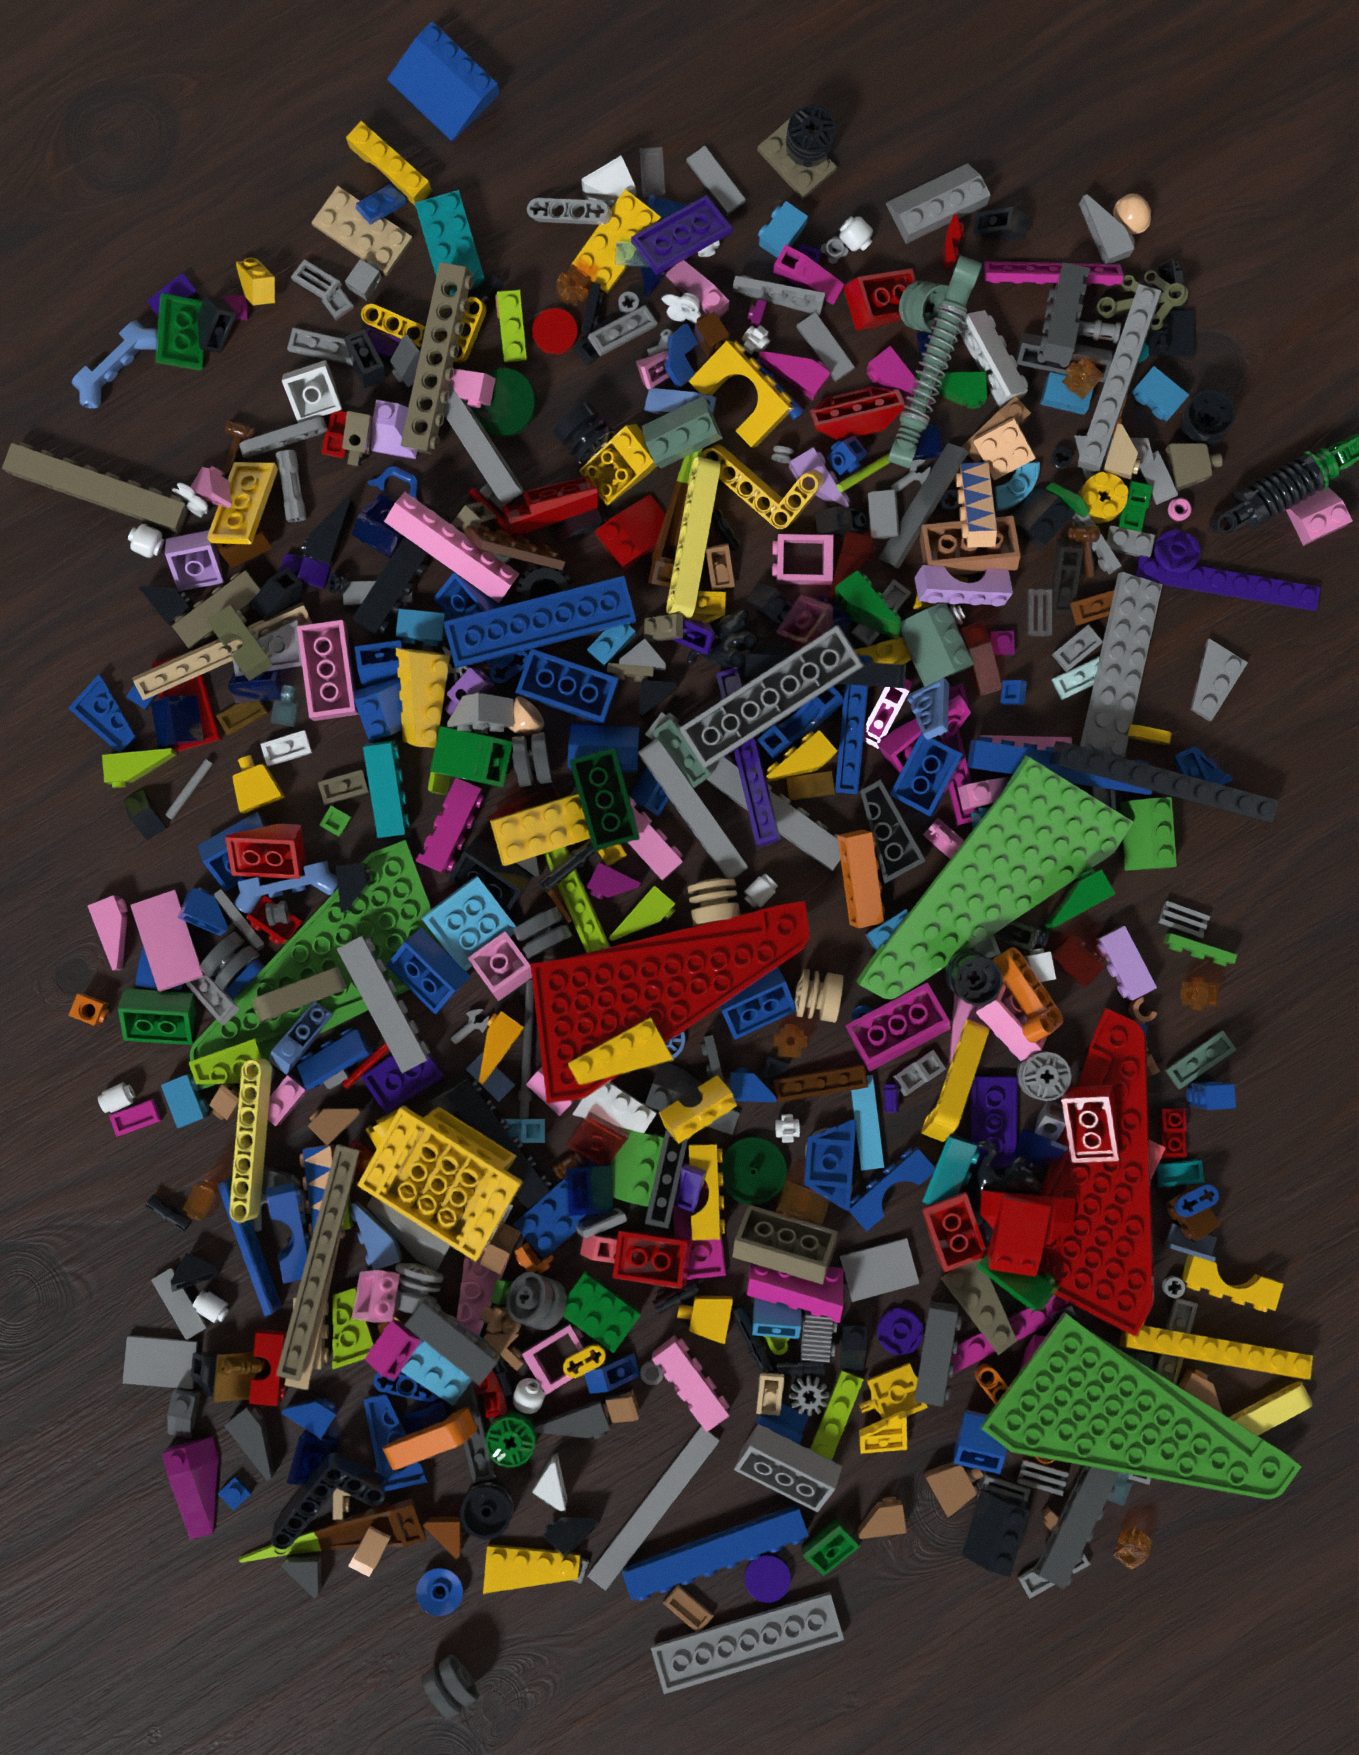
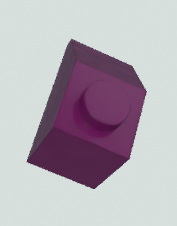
[587,863,641,900]

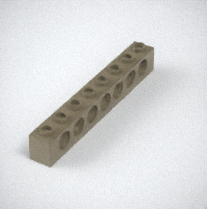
[400,262,474,455]

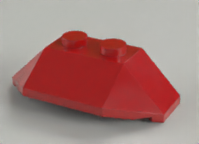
[810,387,905,440]
[980,1190,1076,1245]

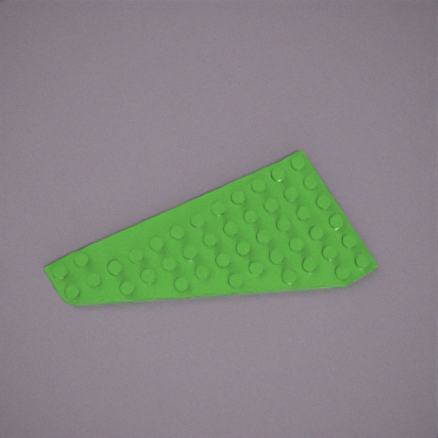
[856,756,1134,999]
[190,840,450,1090]
[980,1313,1301,1499]

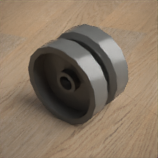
[512,732,552,787]
[513,907,573,959]
[200,932,260,991]
[506,1272,567,1330]
[422,1654,479,1719]

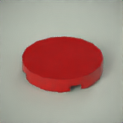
[532,308,578,355]

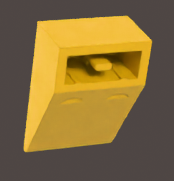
[579,424,657,506]
[766,730,837,783]

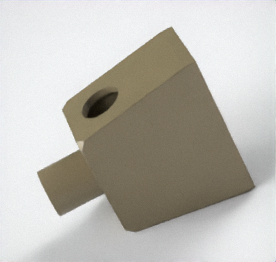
[1164,444,1223,491]

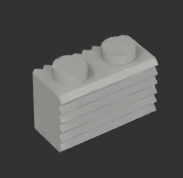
[800,1310,837,1362]

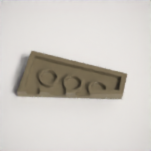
[941,1259,1017,1355]

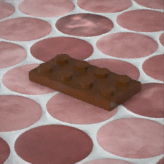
[464,524,565,570]

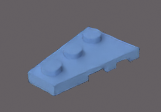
[906,678,949,740]

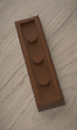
[773,1064,869,1103]

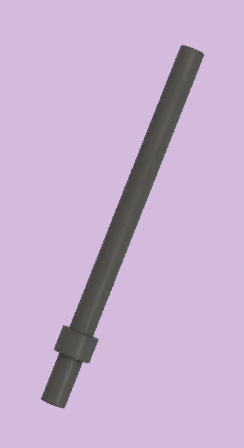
[518,980,534,1119]

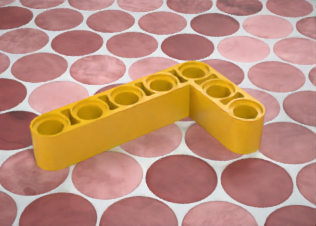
[361,297,487,363]
[702,445,824,529]
[921,1019,990,1142]

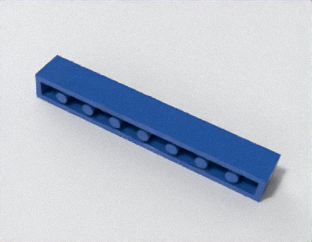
[967,736,1152,795]
[622,1504,809,1601]

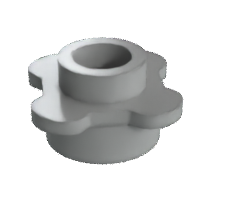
[821,236,848,264]

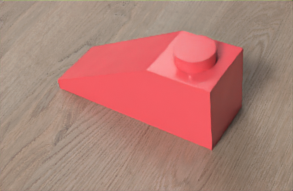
[580,1233,618,1263]

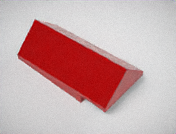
[502,476,598,537]

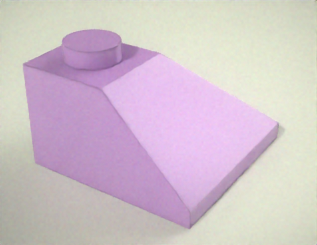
[371,400,423,459]

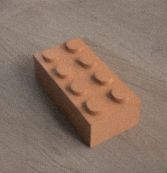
[920,516,1020,576]

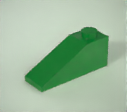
[916,372,987,409]

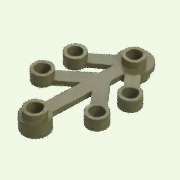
[1097,270,1188,330]

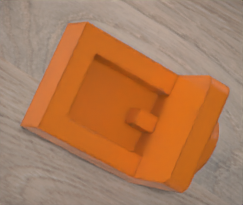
[514,1242,554,1274]

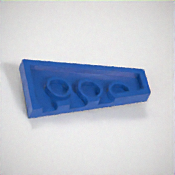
[363,1393,429,1491]

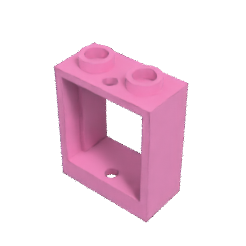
[772,534,833,585]
[352,1270,400,1322]
[522,1322,596,1395]

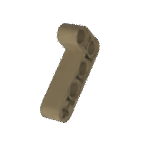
[251,967,348,1023]

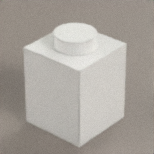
[1024,948,1056,982]

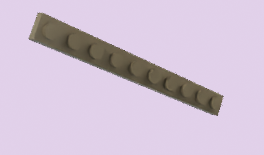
[276,1144,361,1381]

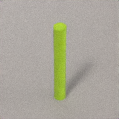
[837,453,891,492]

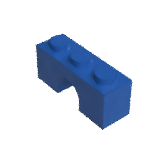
[1186,1081,1236,1110]

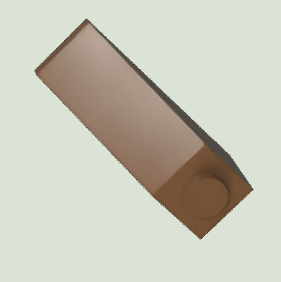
[962,396,1031,463]

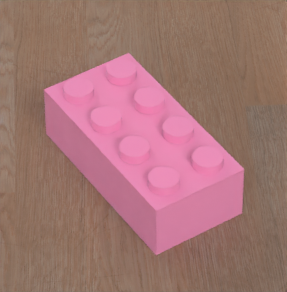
[297,620,359,721]

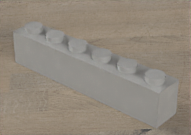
[337,935,430,1073]

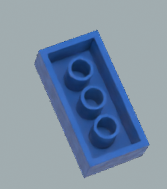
[516,649,619,725]

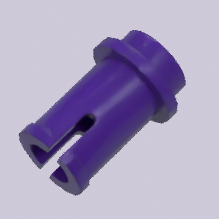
[882,1083,901,1113]

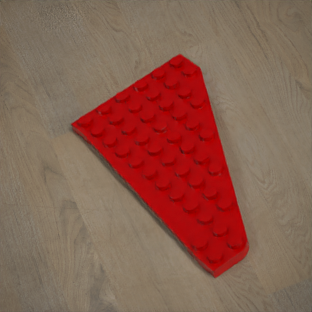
[530,901,810,1104]
[1038,1008,1154,1337]

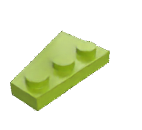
[189,1039,263,1084]
[332,1287,375,1370]

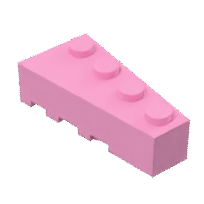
[652,1335,730,1432]

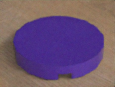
[1154,530,1201,573]
[877,1308,923,1355]
[744,1554,791,1603]

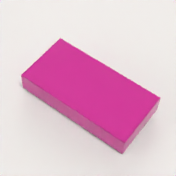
[109,1099,162,1137]

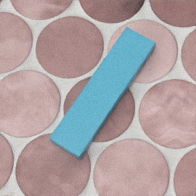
[851,1075,884,1170]

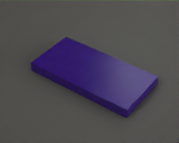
[631,195,733,275]
[970,1076,1017,1169]

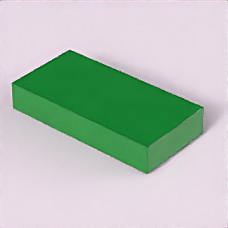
[1047,482,1090,518]

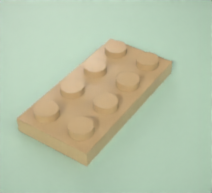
[311,186,413,276]

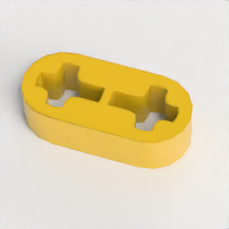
[1127,725,1172,745]
[563,1344,606,1378]

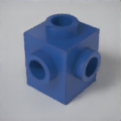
[826,436,868,475]

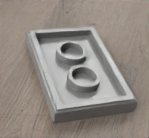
[840,1238,919,1302]
[123,1335,198,1389]

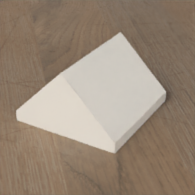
[532,1453,567,1511]

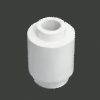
[744,874,778,908]
[98,1082,135,1113]
[192,1290,229,1323]

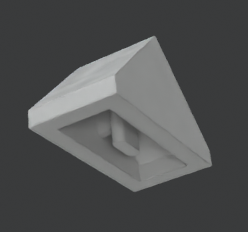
[619,639,666,671]

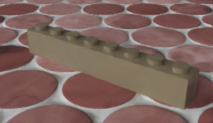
[2,442,189,533]

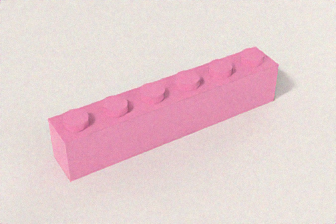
[384,492,519,603]

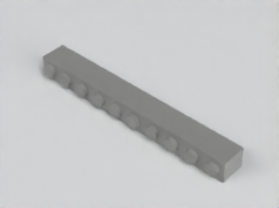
[645,712,841,871]

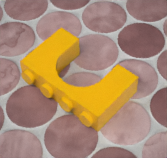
[689,341,794,447]

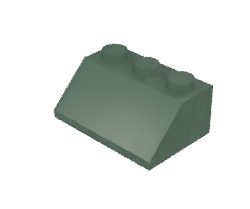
[642,396,723,468]
[900,602,974,687]

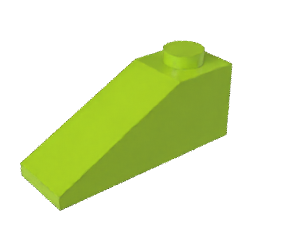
[102,748,177,788]
[609,886,676,941]

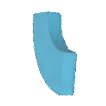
[994,462,1040,511]

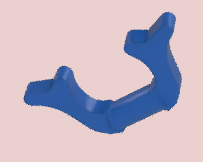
[368,466,418,501]

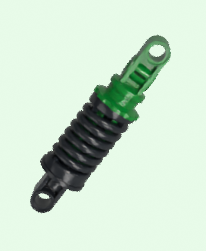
[1209,434,1359,534]

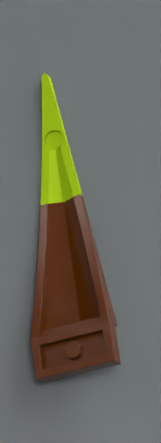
[648,448,703,587]
[239,1499,426,1563]

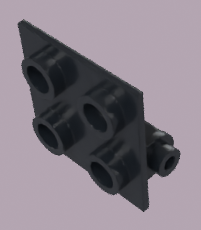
[1148,306,1194,356]

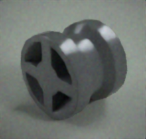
[266,900,290,926]

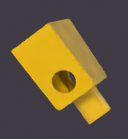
[232,755,285,814]
[677,1296,733,1344]

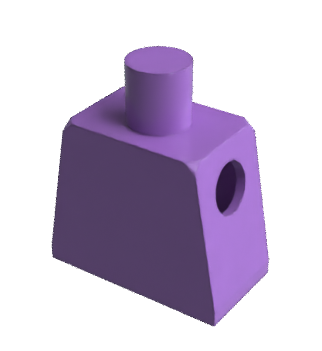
[443,667,495,716]

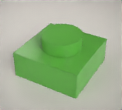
[320,806,352,837]
[491,1279,514,1305]

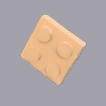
[973,417,1036,480]

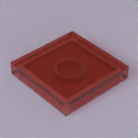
[566,1111,629,1168]

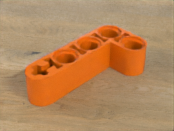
[993,947,1063,1043]
[382,1407,478,1470]

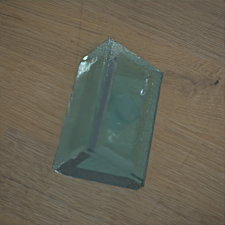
[615,242,651,268]

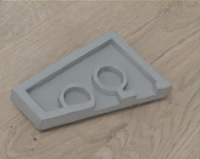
[1190,639,1248,722]

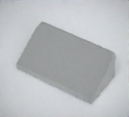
[868,490,900,539]

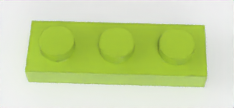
[497,289,527,362]

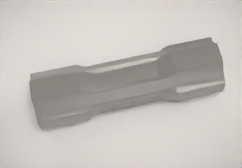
[276,450,307,522]

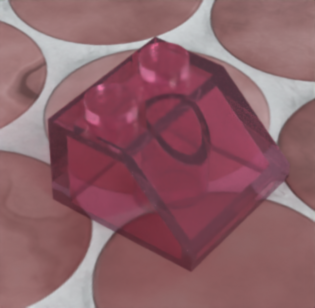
[776,595,833,650]

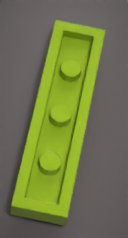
[810,1369,864,1460]

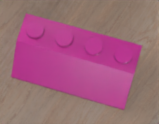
[845,982,951,1072]

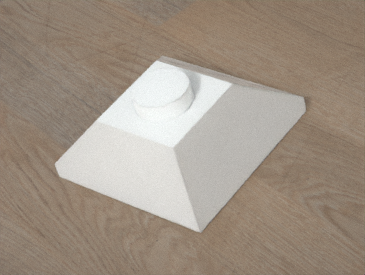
[581,156,636,206]

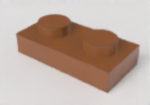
[1070,590,1114,625]

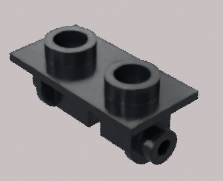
[1159,260,1187,310]

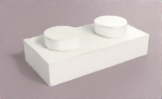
[260,730,313,767]

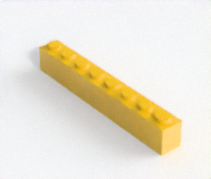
[1119,1326,1313,1380]

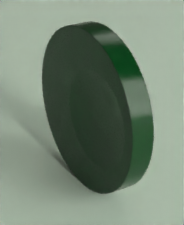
[472,368,537,437]
[719,1137,787,1205]

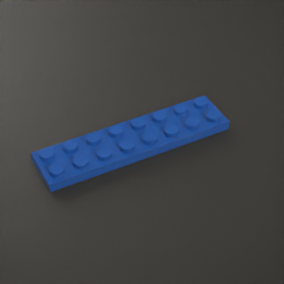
[443,576,636,668]

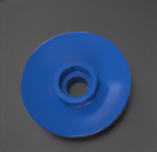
[416,1568,463,1616]

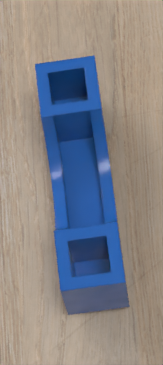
[757,687,843,763]
[849,1147,936,1231]
[265,1183,310,1283]

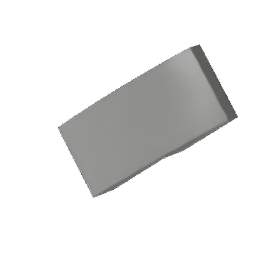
[1139,451,1178,505]

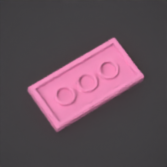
[130,890,204,992]

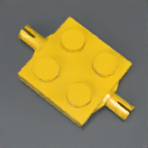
[859,1363,928,1420]

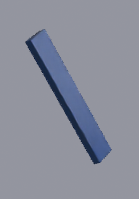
[835,655,871,794]
[217,1177,282,1316]

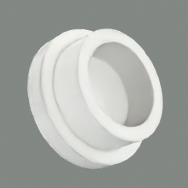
[949,604,966,625]

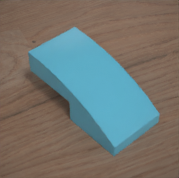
[505,1119,545,1143]

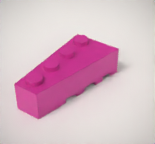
[416,778,485,874]
[747,1263,843,1323]

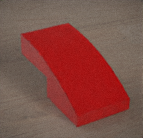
[321,411,347,459]

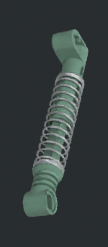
[887,256,982,468]

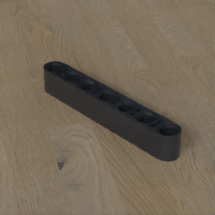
[744,654,906,688]

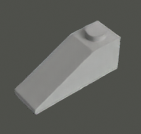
[1079,194,1135,264]

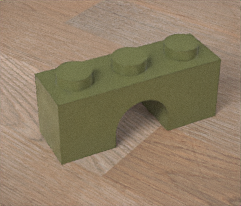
[207,605,272,681]

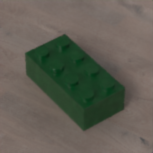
[569,747,640,851]

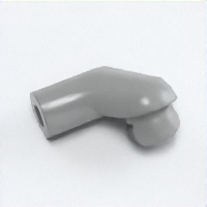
[647,329,673,356]

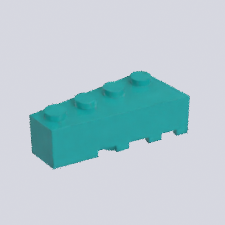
[363,737,410,838]

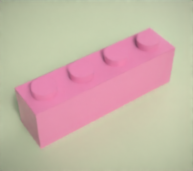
[628,796,683,881]

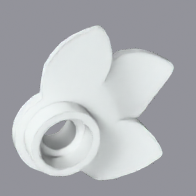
[661,293,702,324]
[172,483,209,517]

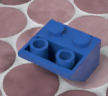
[355,640,405,688]
[954,1410,1007,1474]

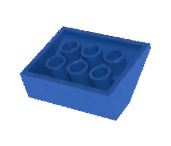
[387,21,500,142]

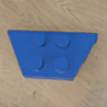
[804,1120,856,1211]

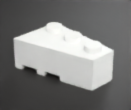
[572,1082,657,1133]

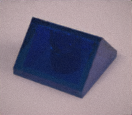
[228,669,282,703]
[151,695,205,749]
[287,1430,339,1485]

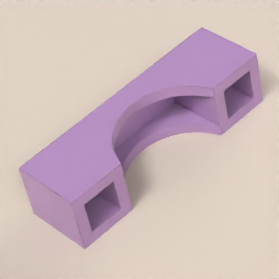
[915,565,1013,606]

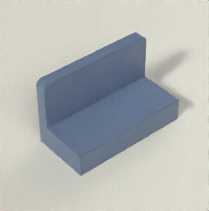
[1164,1223,1217,1262]

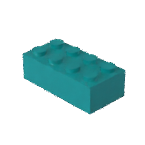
[415,190,486,296]

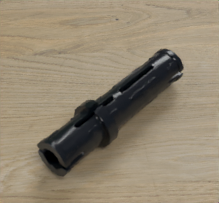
[539,838,599,892]
[731,1305,774,1373]

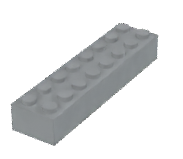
[679,626,864,768]

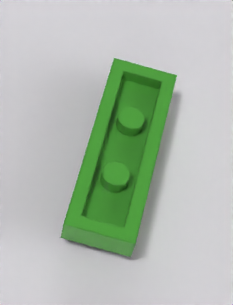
[1163,933,1237,967]

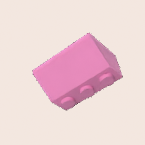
[976,983,1047,1061]

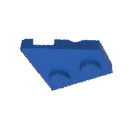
[1172,746,1233,785]

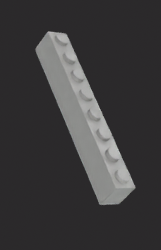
[1078,284,1161,473]

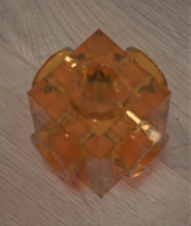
[556,264,592,306]
[1062,357,1104,400]
[1180,977,1219,1010]
[774,1024,807,1058]
[1113,1526,1153,1570]

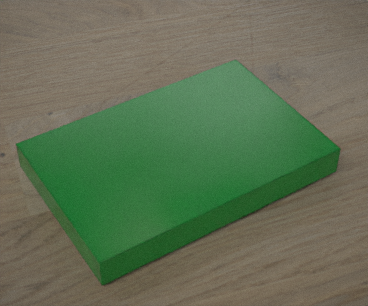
[155,293,204,371]

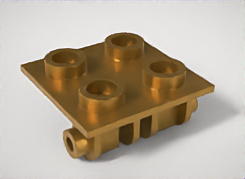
[213,1352,265,1403]

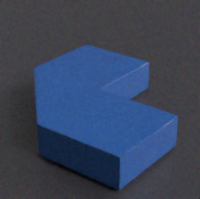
[665,324,699,388]

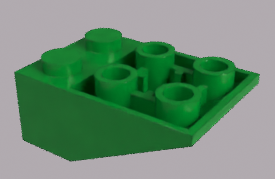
[835,570,901,640]
[430,726,512,787]

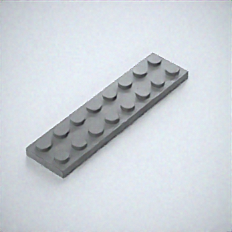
[1080,572,1163,758]
[651,1592,844,1694]

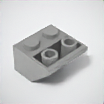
[448,693,513,735]

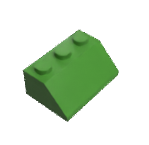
[1120,797,1177,871]
[604,1127,664,1207]

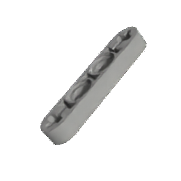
[527,198,612,225]
[239,417,328,457]

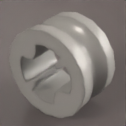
[618,292,639,314]
[771,446,793,463]
[1162,1276,1185,1298]

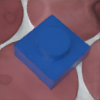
[1000,680,1027,705]
[126,684,158,711]
[218,1475,252,1511]

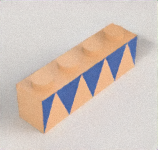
[956,462,997,548]
[300,1144,345,1239]

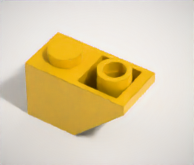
[236,258,275,305]

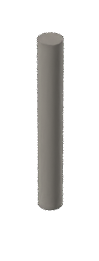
[165,759,213,820]

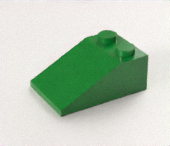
[1044,868,1115,929]

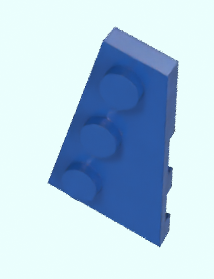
[68,674,137,753]

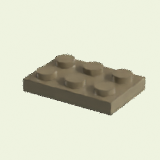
[757,119,837,200]

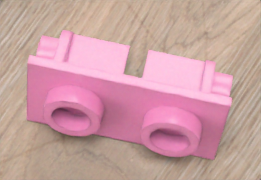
[923,818,965,860]

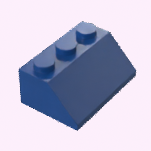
[568,724,640,773]
[890,733,966,816]
[197,812,268,892]
[386,928,471,1014]
[720,967,796,1040]
[297,1027,374,1091]

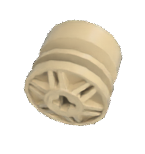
[687,878,740,927]
[795,969,843,1023]

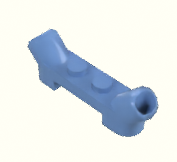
[72,320,158,408]
[234,861,338,914]

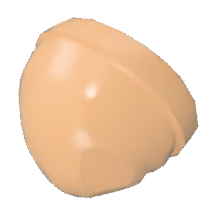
[1113,194,1151,235]
[508,696,544,736]

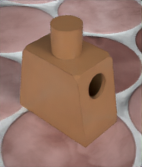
[923,1461,983,1517]

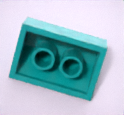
[922,1134,981,1205]

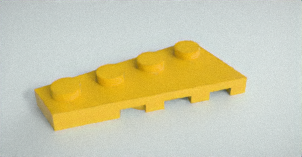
[568,1018,674,1085]

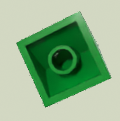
[801,1518,860,1576]

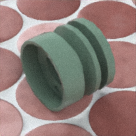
[899,281,949,334]

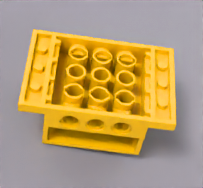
[357,1106,523,1261]

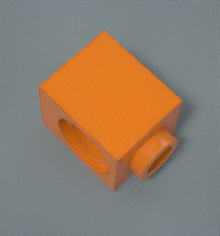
[68,994,109,1026]

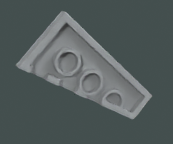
[733,275,825,316]

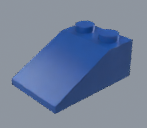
[354,677,403,742]

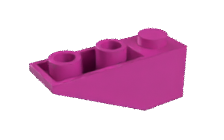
[773,244,844,305]

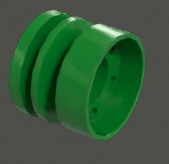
[486,1410,537,1467]

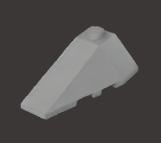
[367,1196,451,1271]

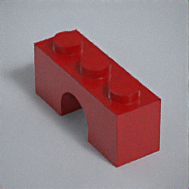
[249,1329,287,1406]

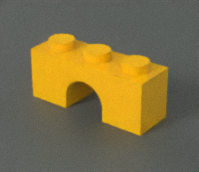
[659,1075,737,1144]

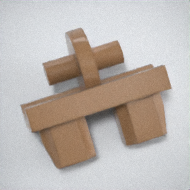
[479,1305,521,1335]

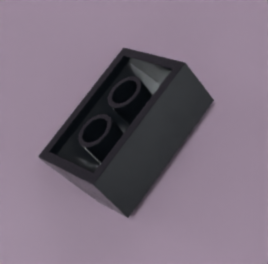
[449,836,534,915]
[962,1488,1030,1577]

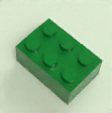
[563,1270,641,1353]

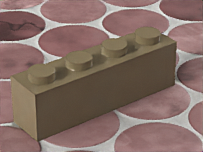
[172,570,261,651]

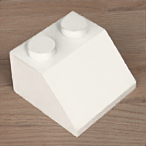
[282,360,342,423]

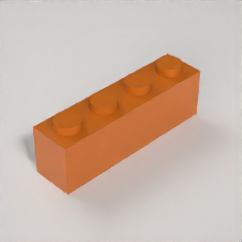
[837,830,885,928]

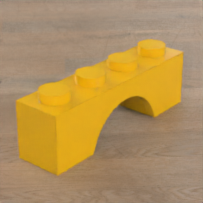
[346,121,432,207]
[689,1144,725,1240]
[1181,1254,1283,1313]

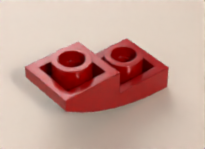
[943,215,964,269]
[1161,1109,1187,1158]
[473,1370,508,1418]

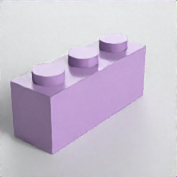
[1096,926,1157,1001]

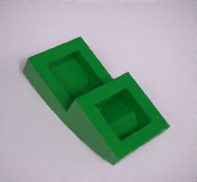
[1118,481,1153,532]

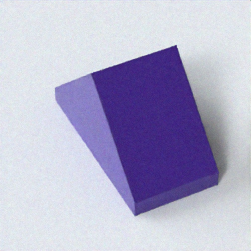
[672,618,715,655]

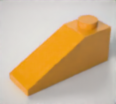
[479,1011,524,1085]

